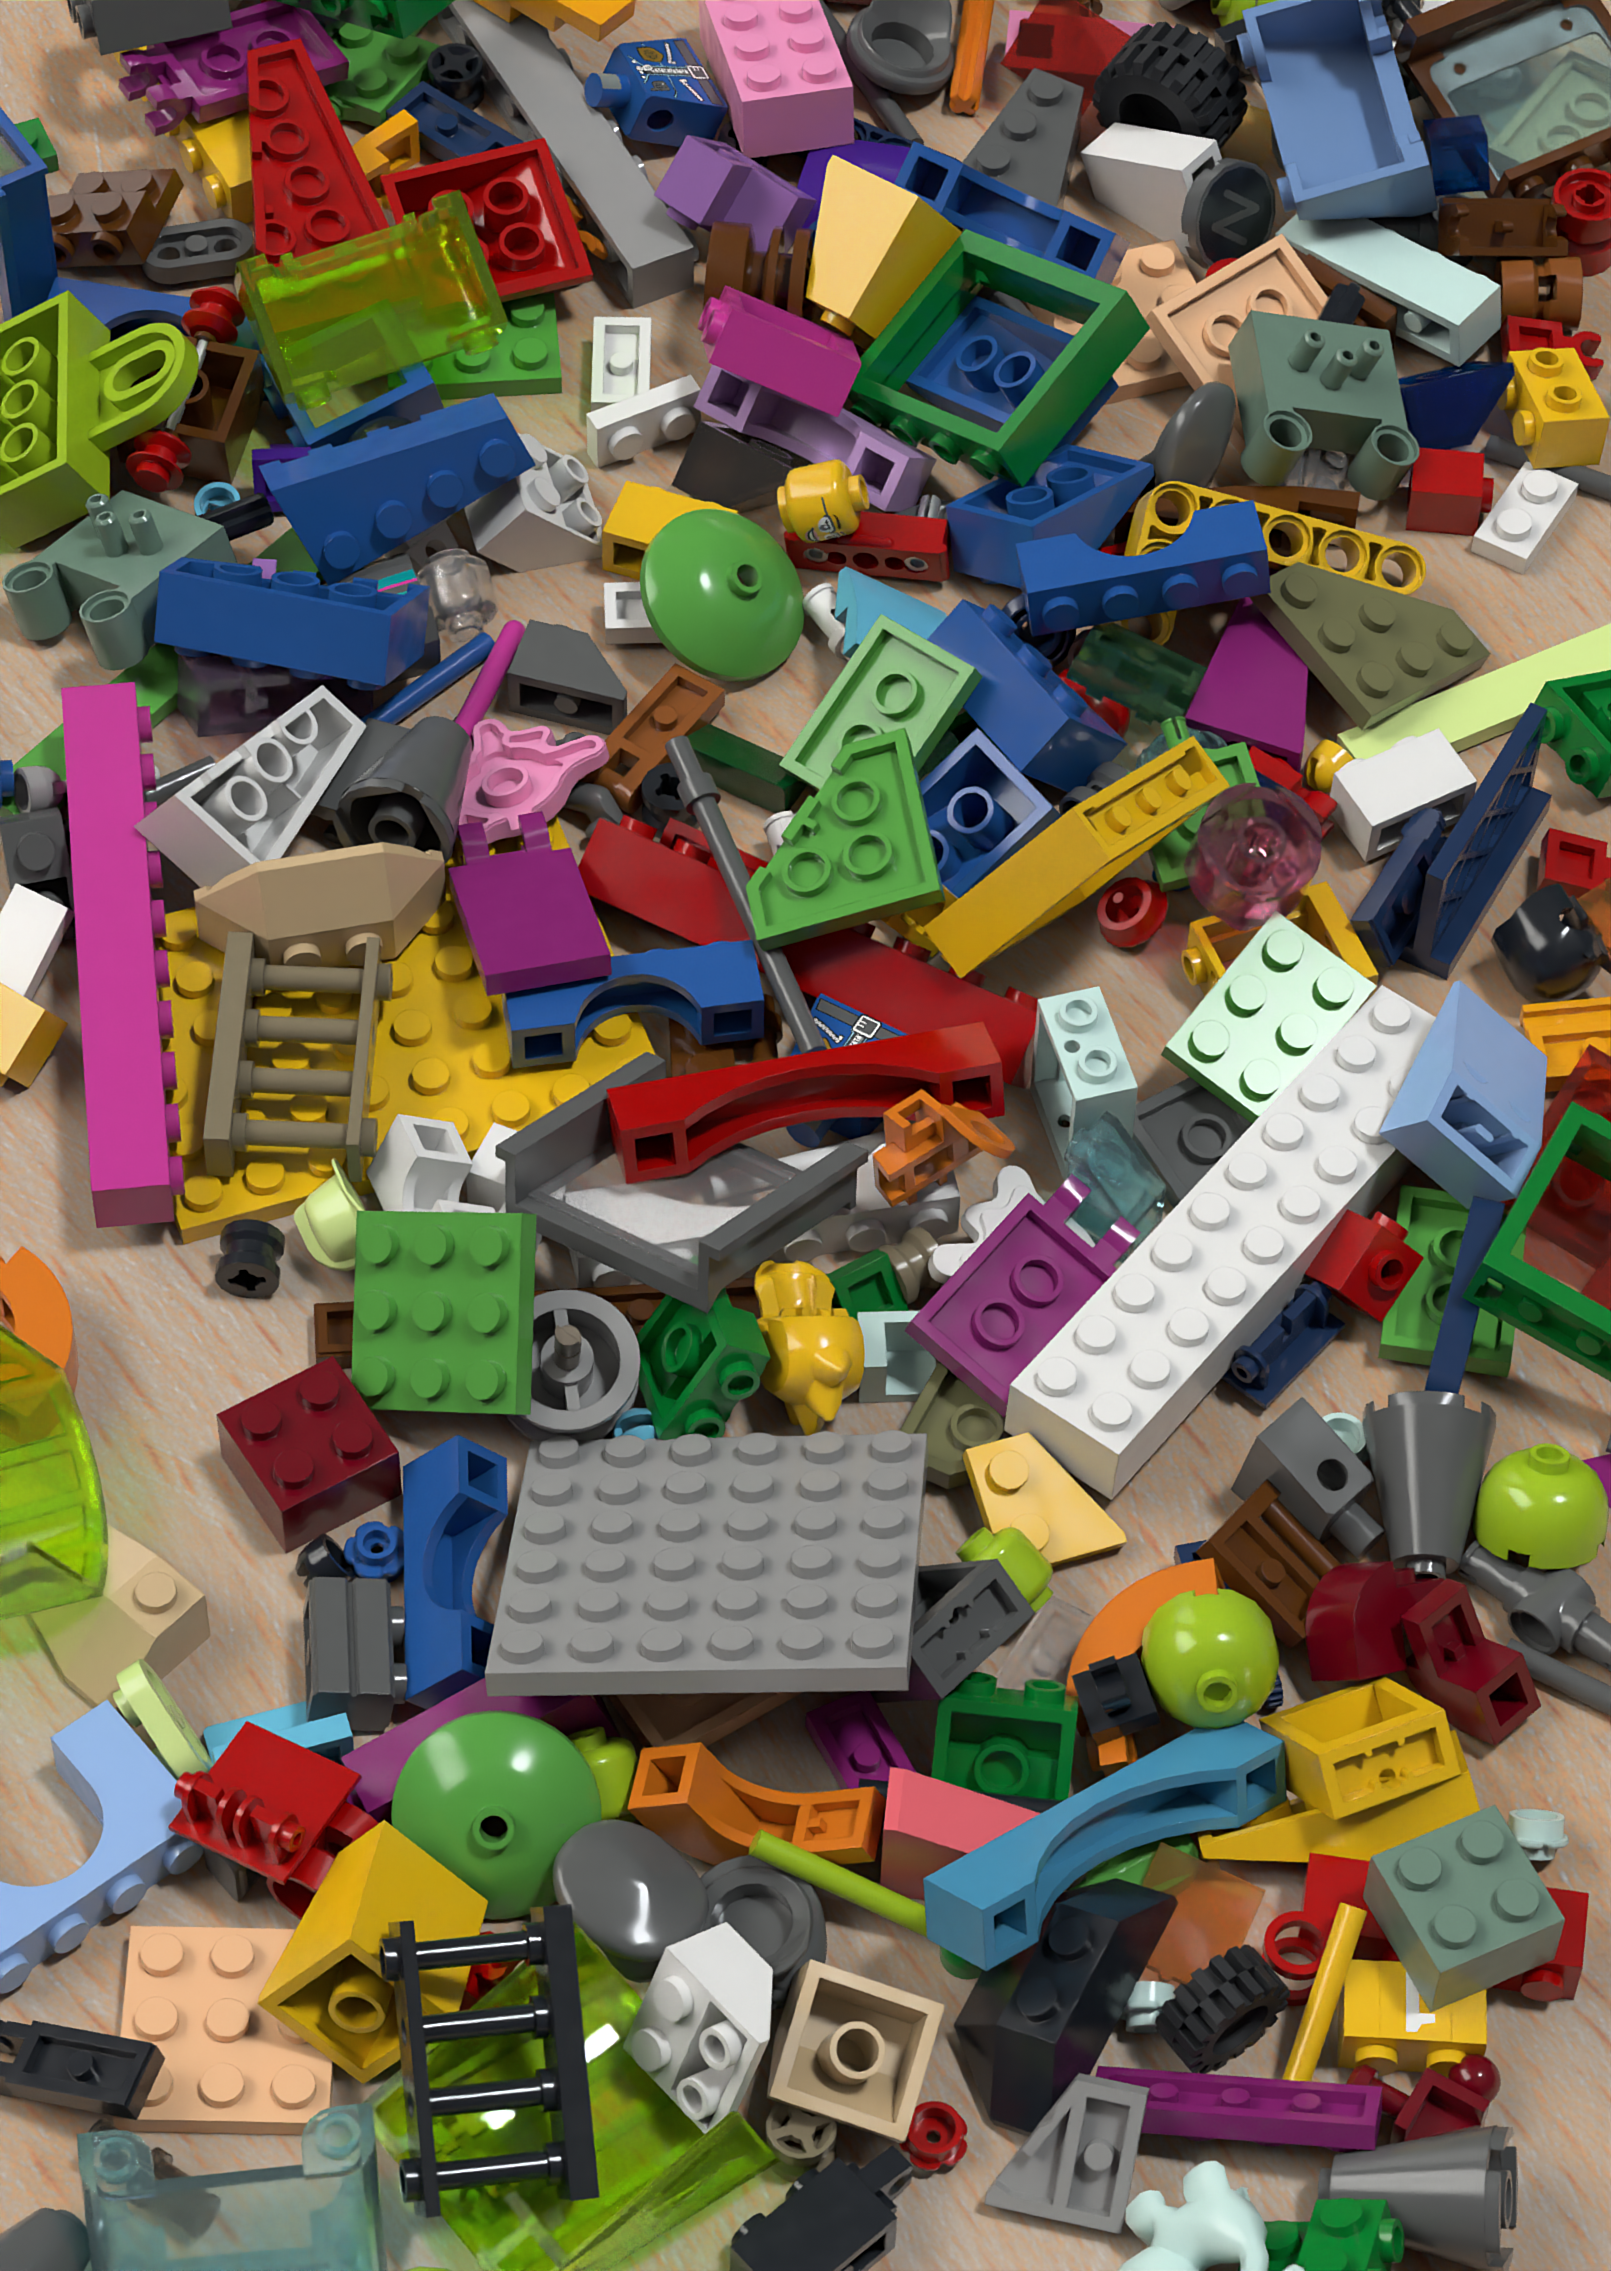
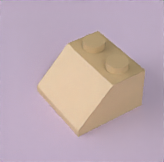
[767,1959,945,2143]

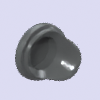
[846,0,954,95]
[1138,381,1236,488]
[553,1820,709,1983]
[700,1855,827,2011]

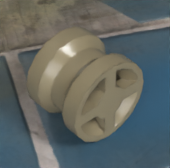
[877,1226,944,1305]
[765,2102,838,2182]

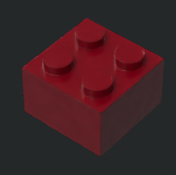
[216,1356,402,1554]

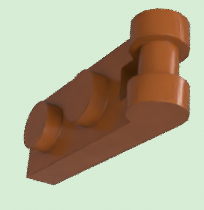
[579,663,725,814]

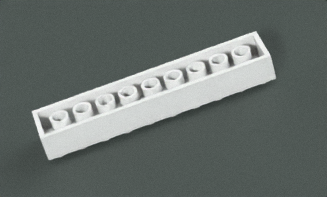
[1004,985,1436,1500]

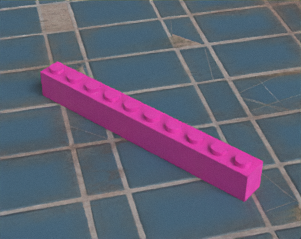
[61,682,185,1228]

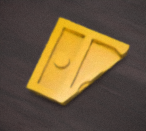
[962,1432,1127,1567]

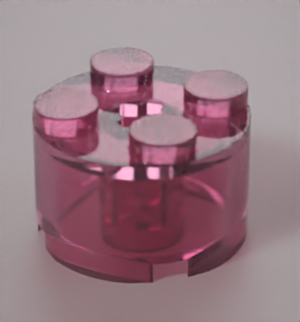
[1184,783,1323,931]

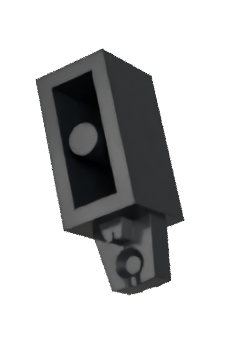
[730,2145,913,2271]

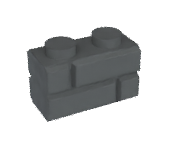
[303,1577,407,1731]

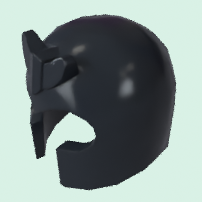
[1491,884,1611,1003]

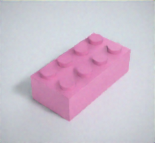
[698,0,854,158]

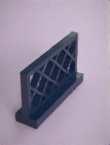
[1398,703,1552,980]

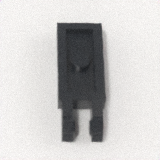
[0,2019,165,2120]

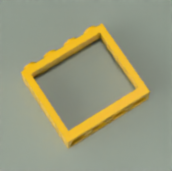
[923,735,1230,979]

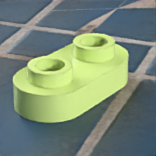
[113,1659,213,1781]

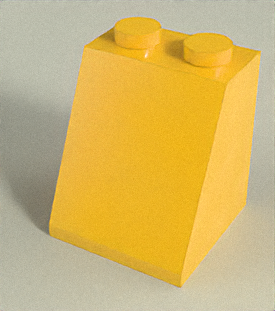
[806,155,962,352]
[257,1820,488,2084]

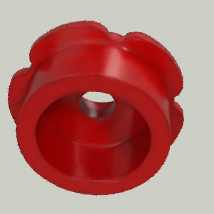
[898,2101,968,2171]

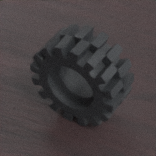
[1155,1944,1290,2074]

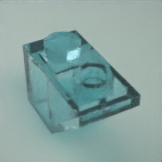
[1064,1111,1166,1263]

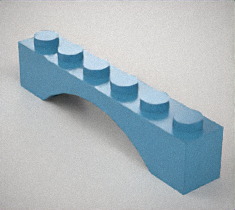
[923,1721,1287,1971]

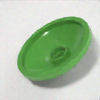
[640,509,805,682]
[391,1710,602,1919]

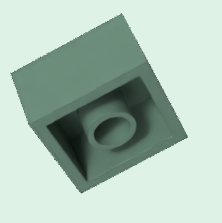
[1363,1805,1565,2012]

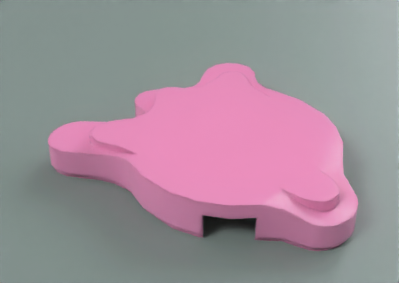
[457,719,609,844]

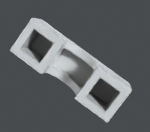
[366,1114,496,1213]

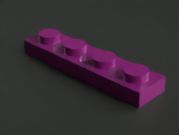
[1095,2066,1382,2152]

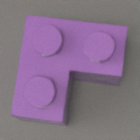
[654,135,817,253]

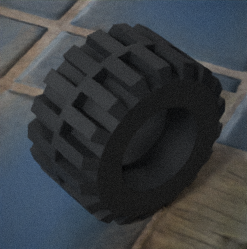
[1092,22,1248,150]

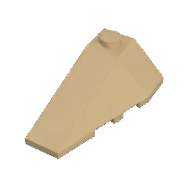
[0,1472,211,1715]

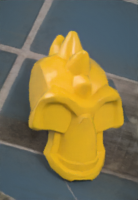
[754,1260,865,1436]

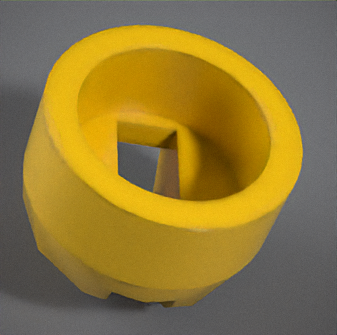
[1304,740,1354,793]

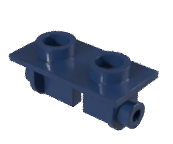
[1221,1281,1345,1409]

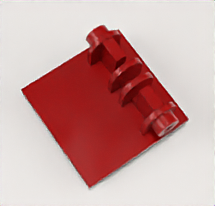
[168,1721,362,1885]

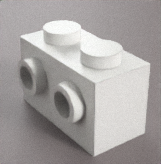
[1330,728,1477,862]

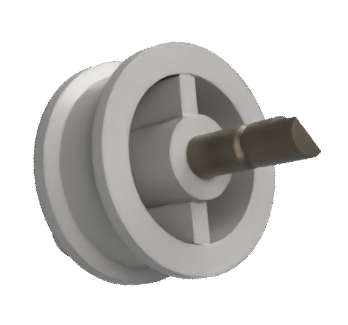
[504,1290,640,1441]

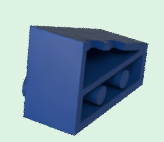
[927,599,1128,792]

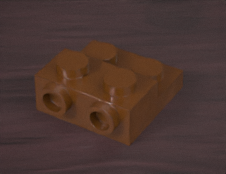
[48,168,184,268]

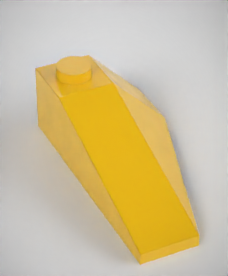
[1197,1730,1480,1862]

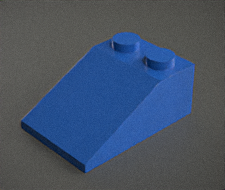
[905,295,1119,451]
[946,444,1154,588]
[920,728,1062,898]

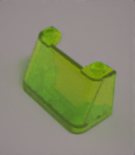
[234,190,508,411]

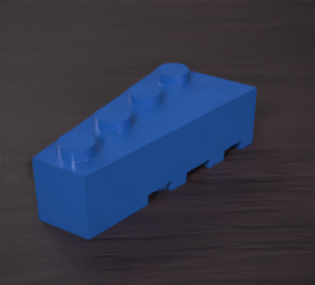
[258,393,536,586]
[154,557,430,690]

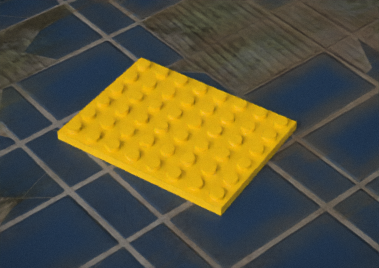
[155,815,655,1245]

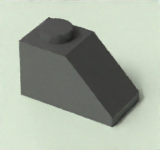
[507,619,627,735]

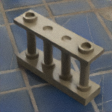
[203,932,393,1182]

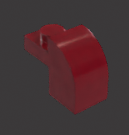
[1305,1561,1444,1681]
[1400,1578,1541,1746]

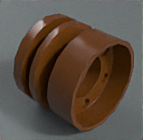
[703,221,816,321]

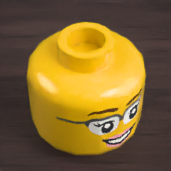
[777,459,869,543]

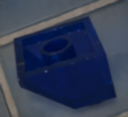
[1398,361,1515,450]

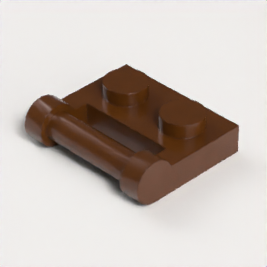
[1196,1479,1349,1649]

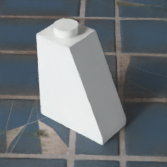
[1080,122,1222,257]

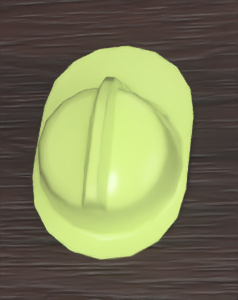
[294,1158,366,1271]

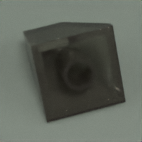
[672,421,814,513]

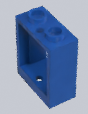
[263,300,444,450]

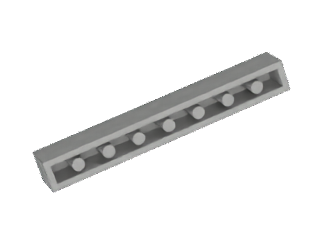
[438,0,699,309]

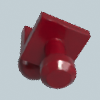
[1346,2054,1501,2144]

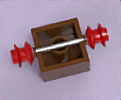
[117,286,265,493]

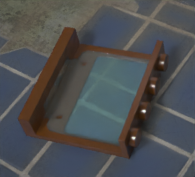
[1394,0,1611,198]

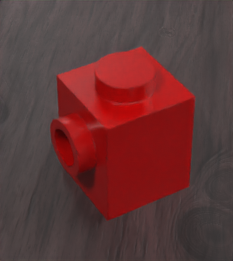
[1406,447,1494,536]
[1304,1209,1424,1322]

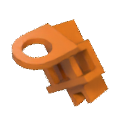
[872,1089,1015,1207]

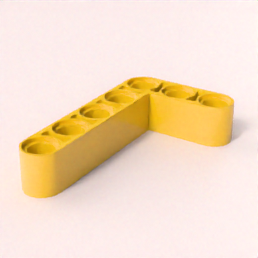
[1107,481,1426,657]

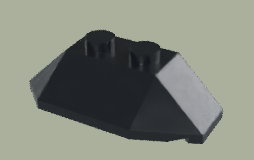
[954,1878,1179,2137]

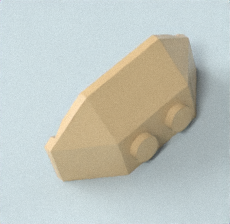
[193,842,446,968]

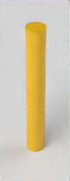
[1282,1902,1367,2081]

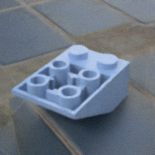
[1379,980,1547,1209]

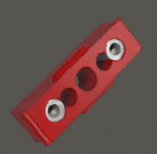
[784,494,951,582]

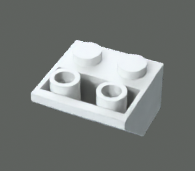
[464,432,602,572]
[622,1922,773,2144]

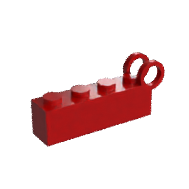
[1261,1853,1589,2006]

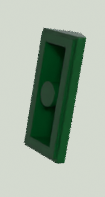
[687,723,807,814]

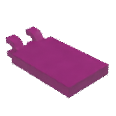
[119,0,349,136]
[448,811,612,996]
[904,1174,1141,1417]

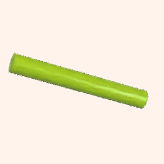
[748,1829,927,1938]

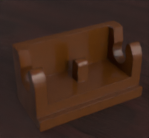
[1438,198,1568,256]

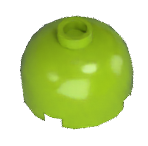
[1472,1443,1609,1569]
[1141,1588,1279,1729]

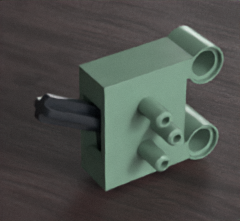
[1228,282,1419,501]
[2,490,274,671]

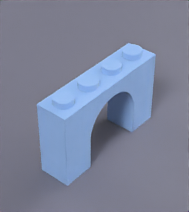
[0,1700,204,1994]

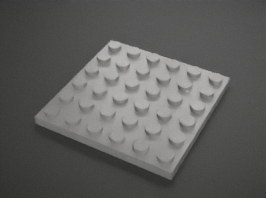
[485,1430,928,1696]

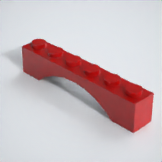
[606,1021,1005,1184]

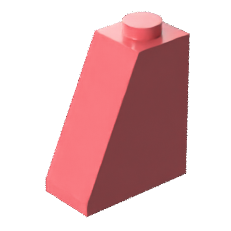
[880,1767,1041,1900]

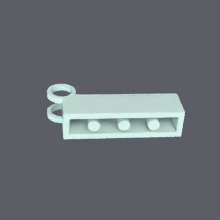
[1276,214,1501,367]

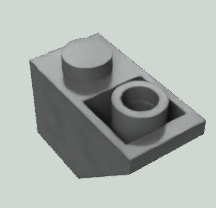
[0,807,76,940]

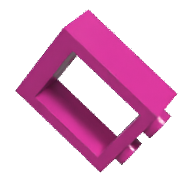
[697,285,862,417]

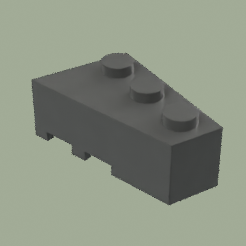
[962,68,1084,210]

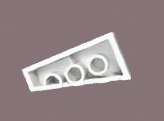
[133,685,367,888]

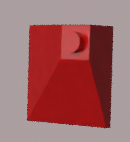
[380,138,593,320]

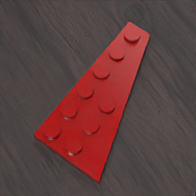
[246,38,424,354]

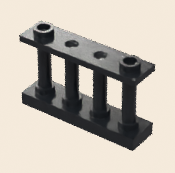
[379,1904,600,2218]

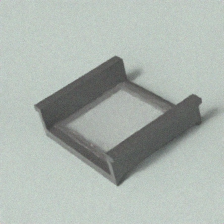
[495,1051,868,1314]

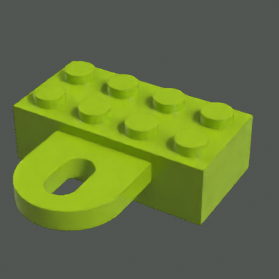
[0,290,199,549]

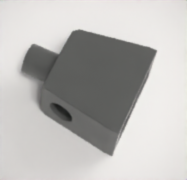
[1231,1397,1386,1559]

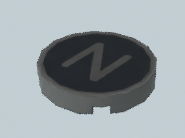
[1181,157,1276,269]

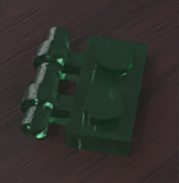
[1066,622,1207,726]

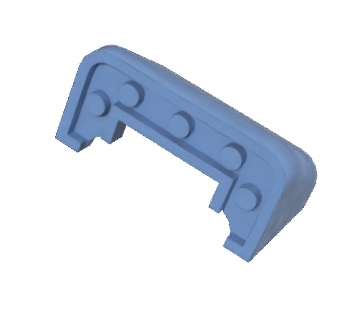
[1236,0,1438,220]

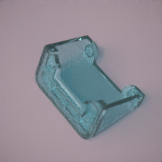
[77,2102,388,2271]

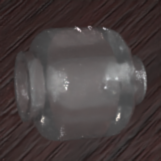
[417,548,499,642]

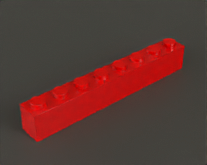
[578,814,1038,1089]

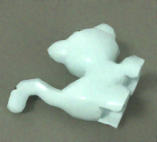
[1118,2161,1305,2271]

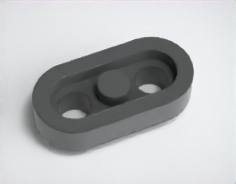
[141,218,255,284]

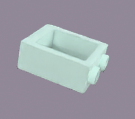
[1030,986,1138,1185]

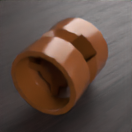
[1493,256,1583,331]

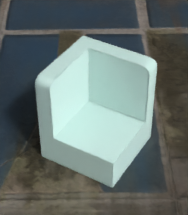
[857,1311,936,1403]

